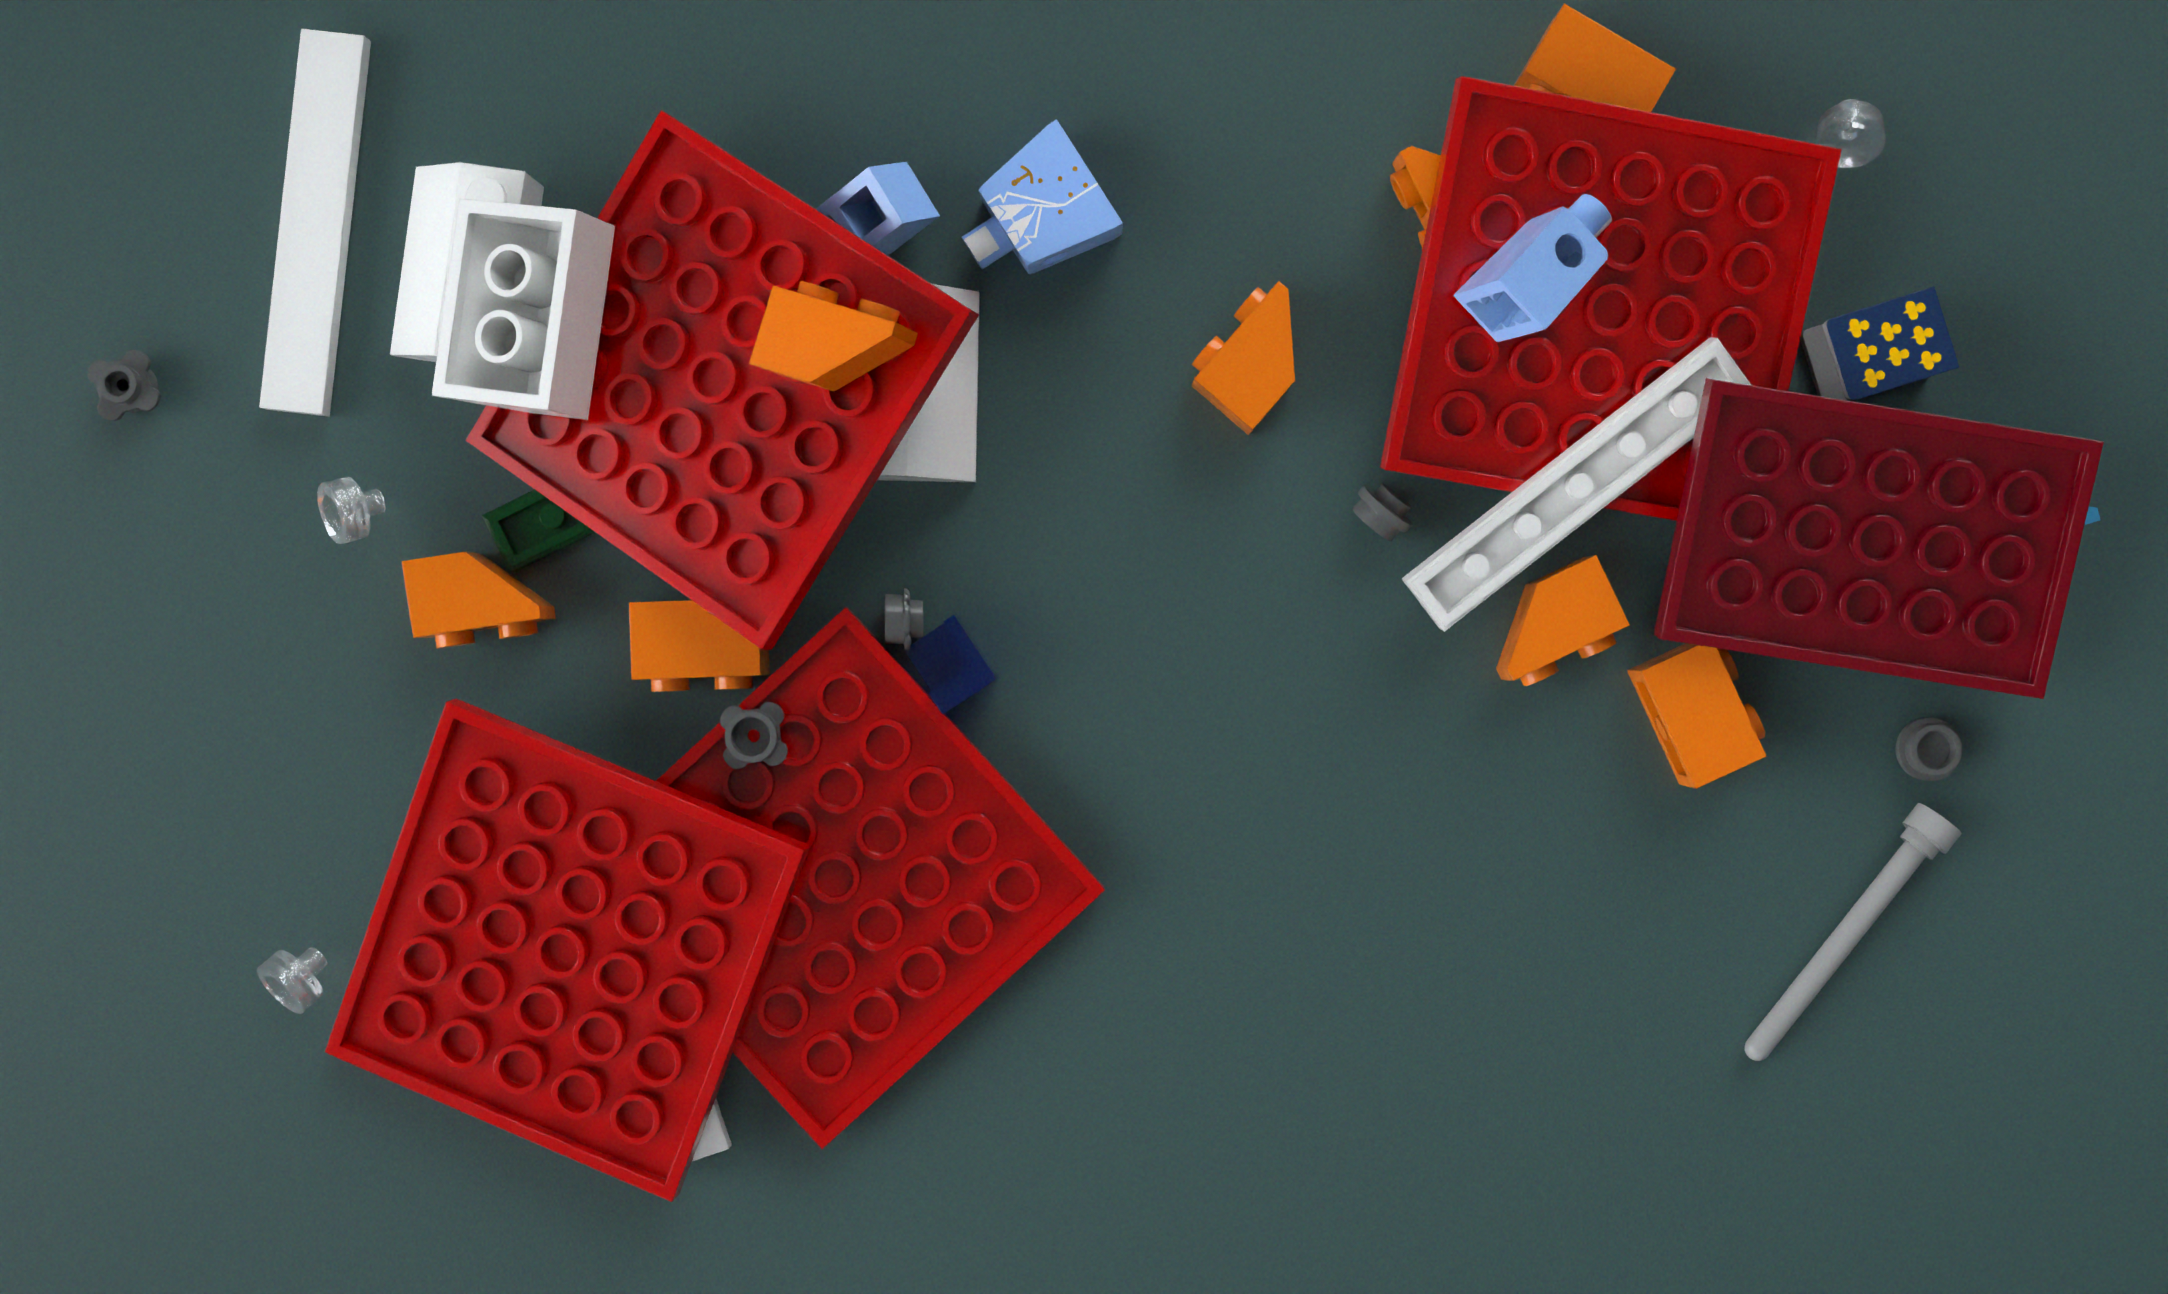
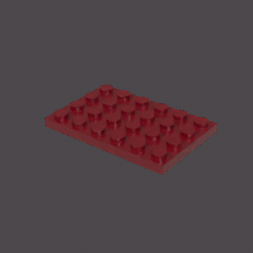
[1654,378,2104,699]

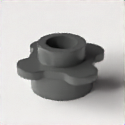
[87,350,161,421]
[720,702,788,769]

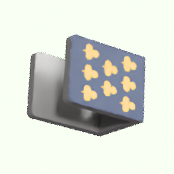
[1800,286,1960,401]

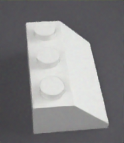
[390,162,544,362]
[432,198,615,420]
[877,284,980,482]

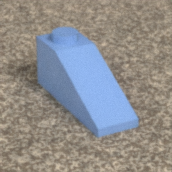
[816,162,940,255]

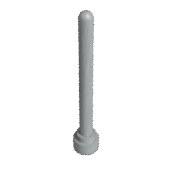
[1744,803,1962,1061]

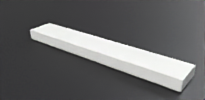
[259,29,371,417]
[1402,337,1751,632]

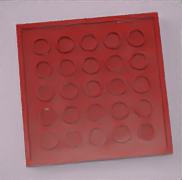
[1380,76,1842,521]
[466,110,979,650]
[656,607,1105,1149]
[325,698,811,1202]

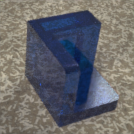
[907,614,999,714]

